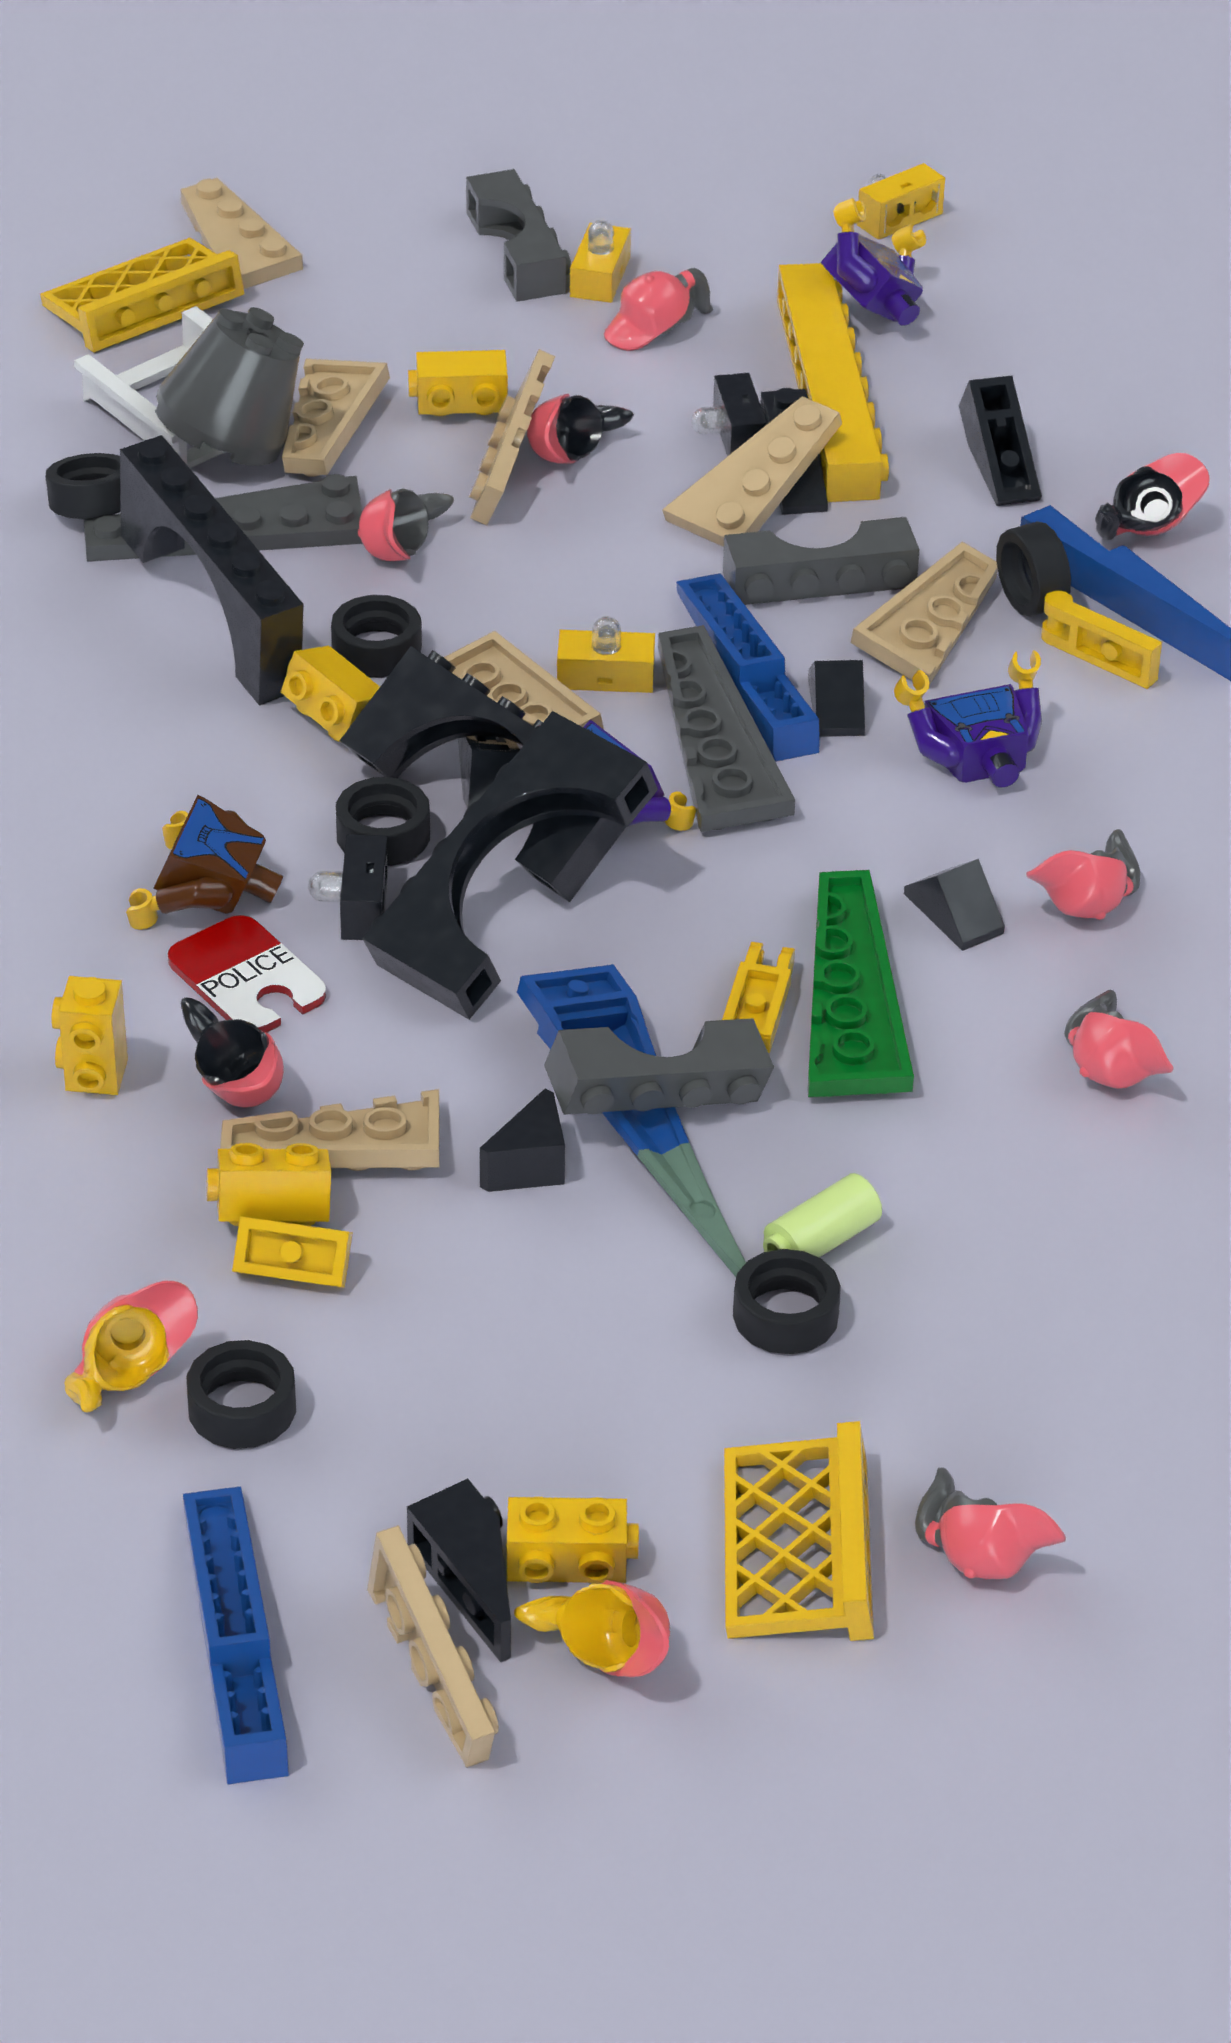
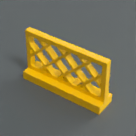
[40,237,245,352]
[724,1421,874,1641]

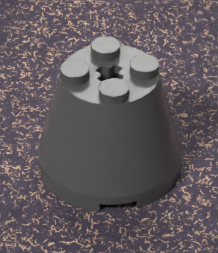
[155,307,304,466]

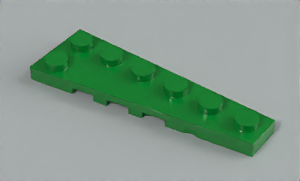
[807,870,914,1098]

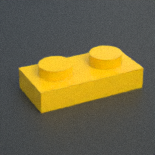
[232,1216,353,1287]

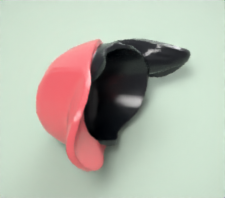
[527,394,634,464]
[1095,453,1210,540]
[181,997,284,1108]

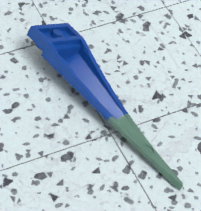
[517,964,746,1277]

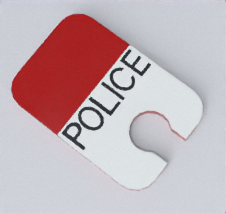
[168,915,326,1033]

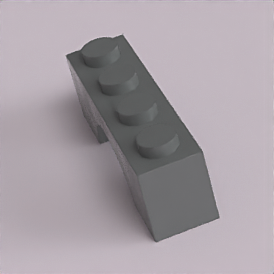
[466,169,571,302]
[723,517,920,605]
[544,1018,774,1115]

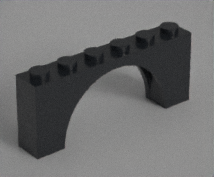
[120,435,304,705]
[339,646,626,902]
[363,711,658,1020]

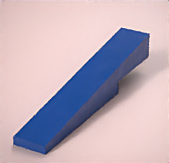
[1020,505,1231,681]
[676,573,820,762]
[183,1486,289,1785]

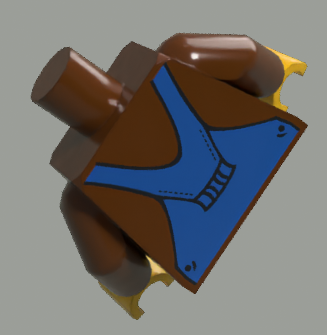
[126,795,284,930]

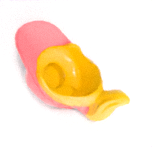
[64,1280,198,1413]
[514,1580,670,1677]

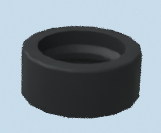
[45,453,121,519]
[996,521,1071,617]
[331,595,422,678]
[336,777,430,866]
[733,1249,841,1355]
[186,1340,296,1449]

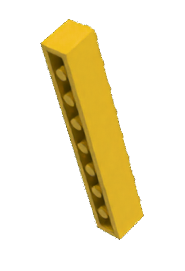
[777,263,889,502]

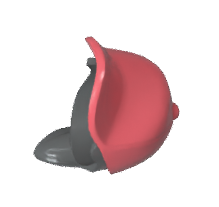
[604,268,713,351]
[358,488,454,561]
[1026,829,1140,920]
[1064,989,1174,1089]
[915,1467,1066,1579]

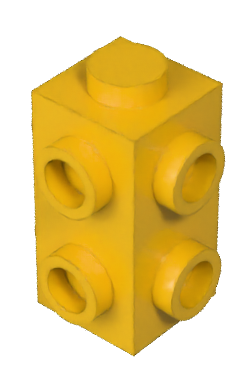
[408,350,508,416]
[281,645,380,743]
[51,976,128,1095]
[206,1143,331,1226]
[507,1496,639,1584]

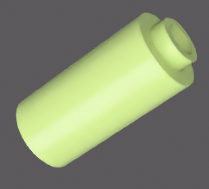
[763,1173,882,1258]

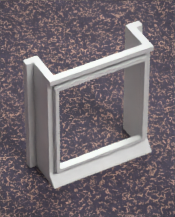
[74,306,224,468]

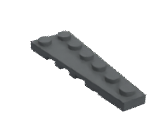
[84,474,363,562]
[658,625,795,832]

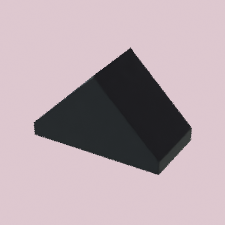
[808,660,865,737]
[904,859,1005,951]
[480,1088,565,1192]

